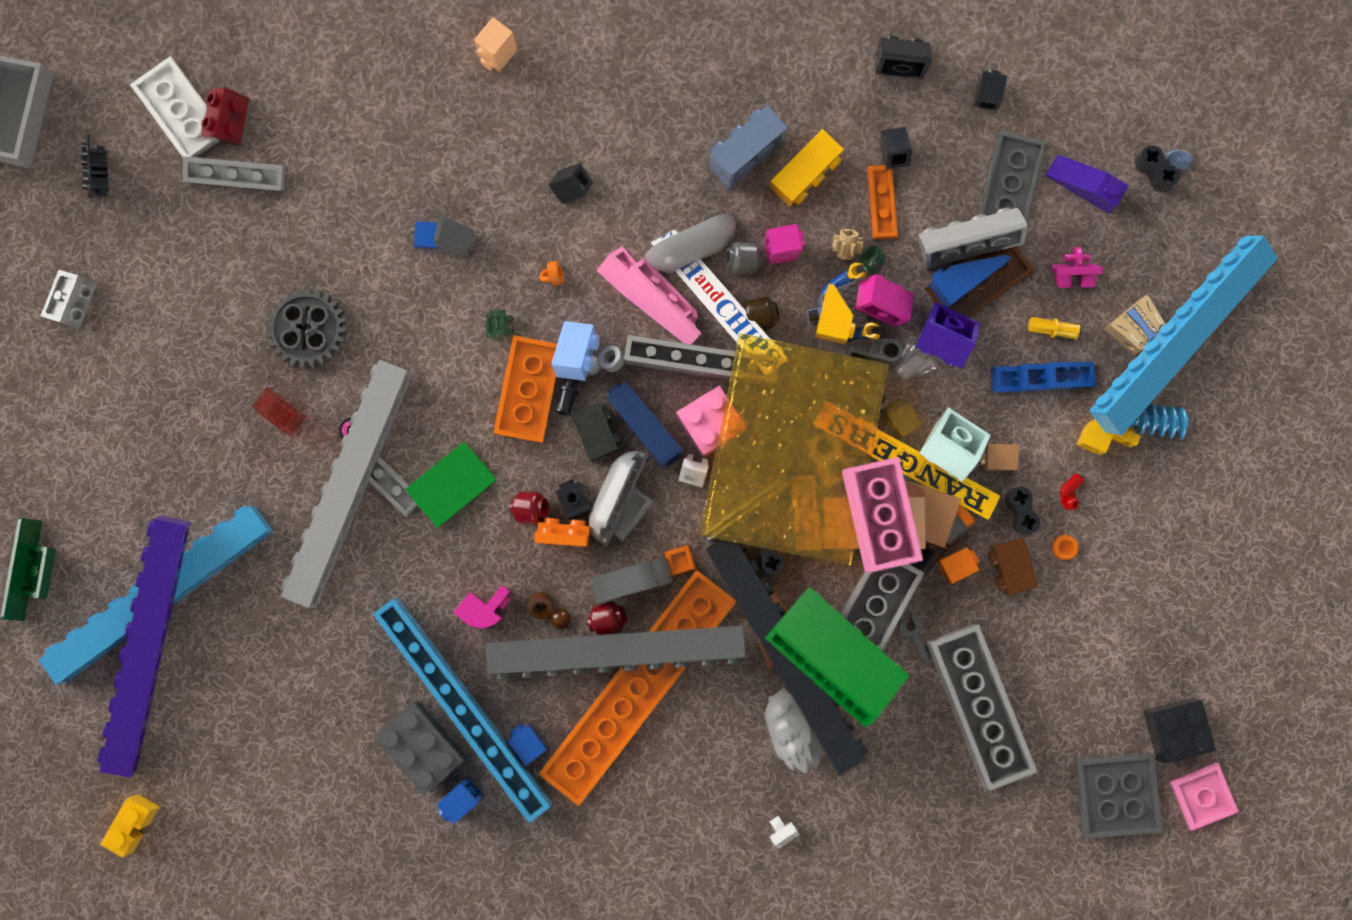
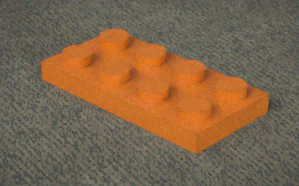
[493,335,557,444]

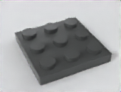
[1074,753,1163,839]

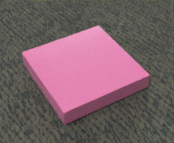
[1169,763,1239,831]

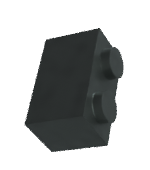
[571,402,621,462]

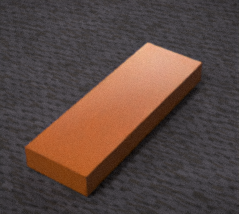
[867,165,898,240]

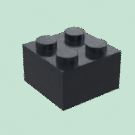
[1143,698,1216,764]

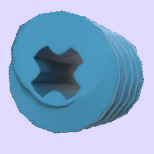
[1130,403,1189,440]

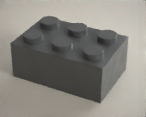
[373,700,467,796]

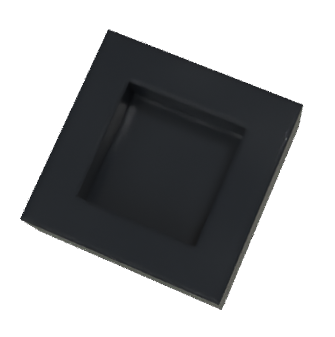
[909,545,941,576]

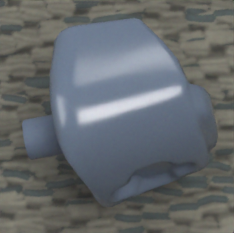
[1165,150,1192,170]

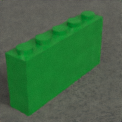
[765,587,909,728]

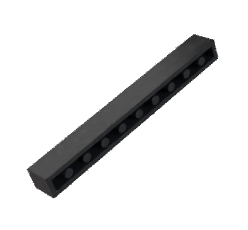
[706,533,869,776]

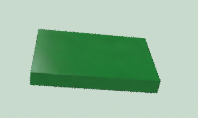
[405,442,497,529]

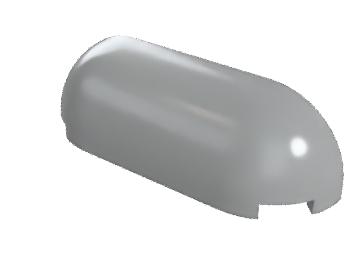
[644,214,736,273]
[588,451,648,547]

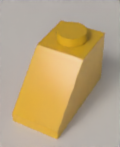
[815,284,856,344]

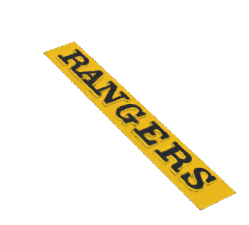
[812,400,1000,520]

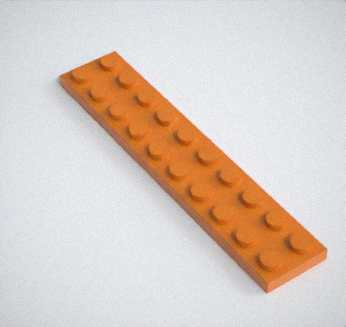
[539,570,736,806]

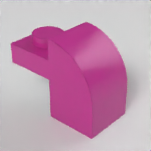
[453,585,512,628]

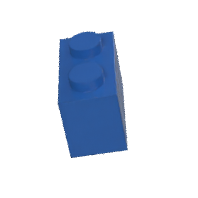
[437,777,484,824]

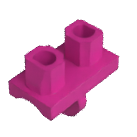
[1051,247,1103,288]

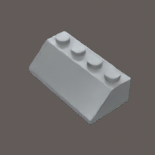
[919,208,1028,270]

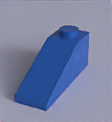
[928,255,1011,308]

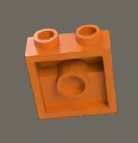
[534,518,590,547]

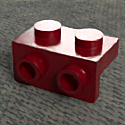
[201,87,249,145]

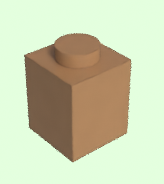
[979,443,1019,472]

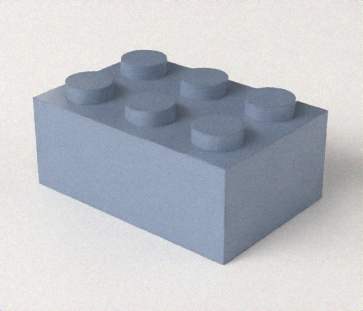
[709,105,788,190]

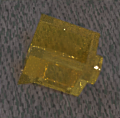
[884,398,926,439]

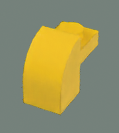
[1077,419,1141,455]

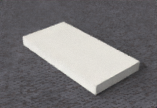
[130,56,221,157]

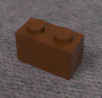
[988,538,1038,595]

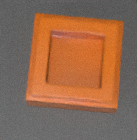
[664,545,696,576]

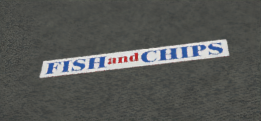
[651,230,788,376]

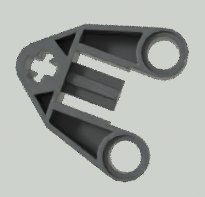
[823,339,903,412]
[590,558,673,603]

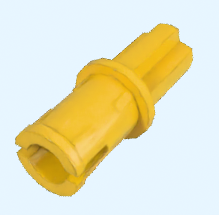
[1028,317,1080,340]

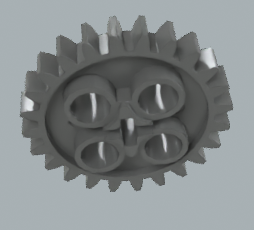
[264,287,348,370]

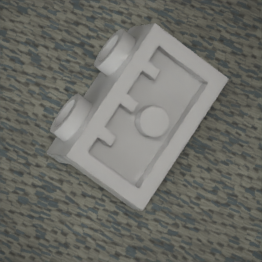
[41,270,97,329]

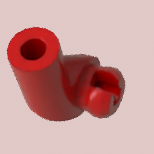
[1060,473,1085,511]

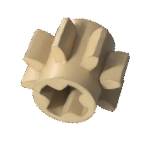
[832,229,863,260]

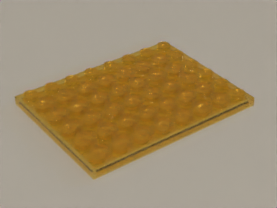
[699,333,889,565]

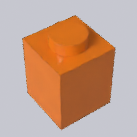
[937,547,979,584]

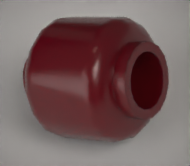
[509,491,549,524]
[587,601,627,635]

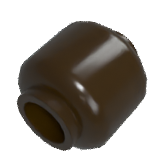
[744,297,779,330]

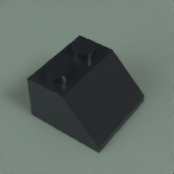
[875,36,932,79]

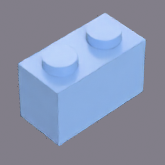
[551,321,600,381]

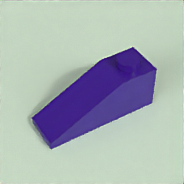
[1045,154,1129,214]

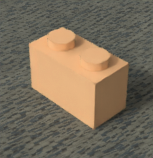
[474,17,517,72]

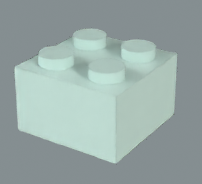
[919,407,991,482]

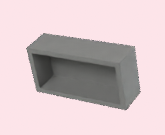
[0,56,54,168]

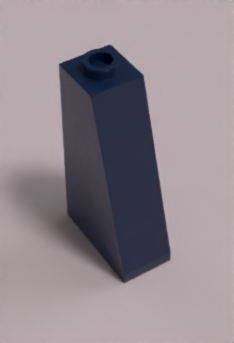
[606,382,683,471]

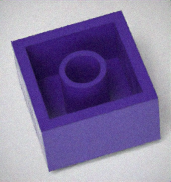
[916,302,981,369]

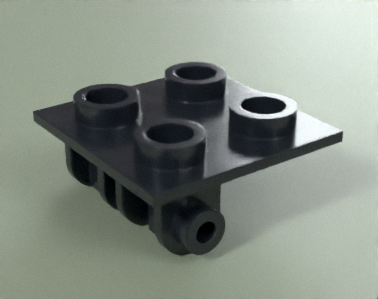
[81,134,109,198]

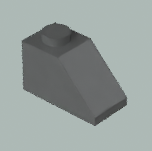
[434,216,478,258]

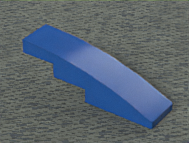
[991,362,1096,393]

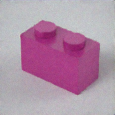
[764,224,805,265]
[855,275,914,327]

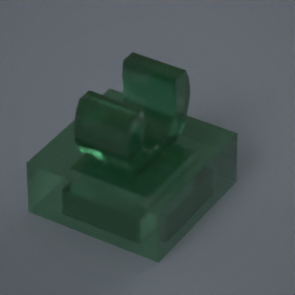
[486,309,514,339]

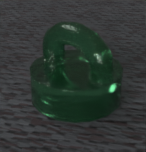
[859,246,885,274]

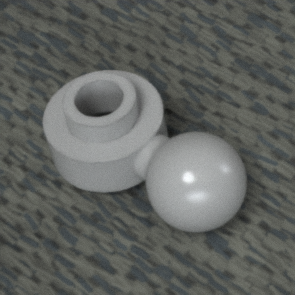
[587,346,625,376]

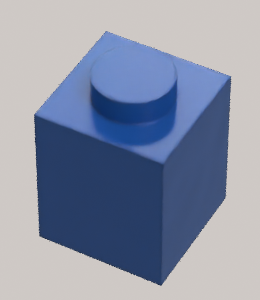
[507,723,548,766]

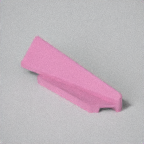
[597,246,701,345]

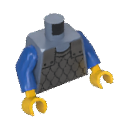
[806,263,880,342]

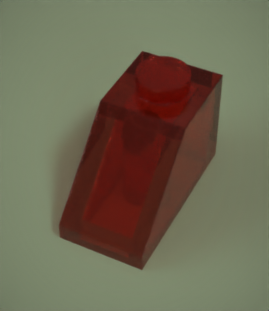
[252,387,307,436]

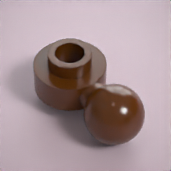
[528,592,571,629]

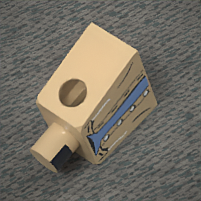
[1104,295,1165,355]

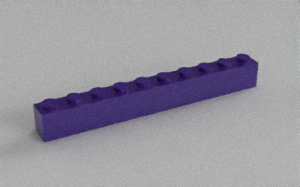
[97,516,191,778]

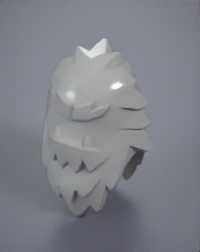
[764,688,825,773]

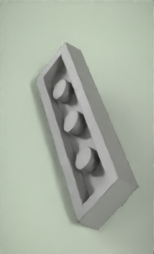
[183,156,285,191]

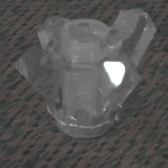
[895,335,939,381]

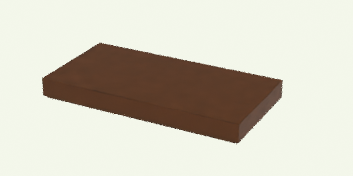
[925,246,1035,318]

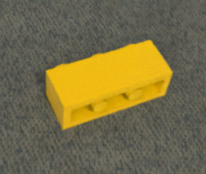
[769,129,844,208]

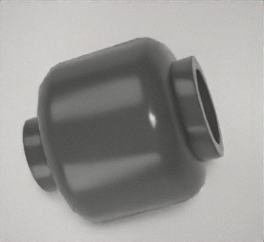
[725,242,763,275]

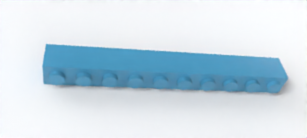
[1089,235,1278,435]
[39,505,274,685]
[373,598,553,823]

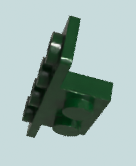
[0,518,56,621]

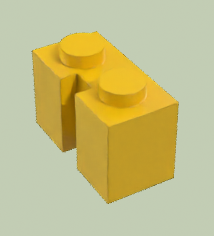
[100,794,160,857]

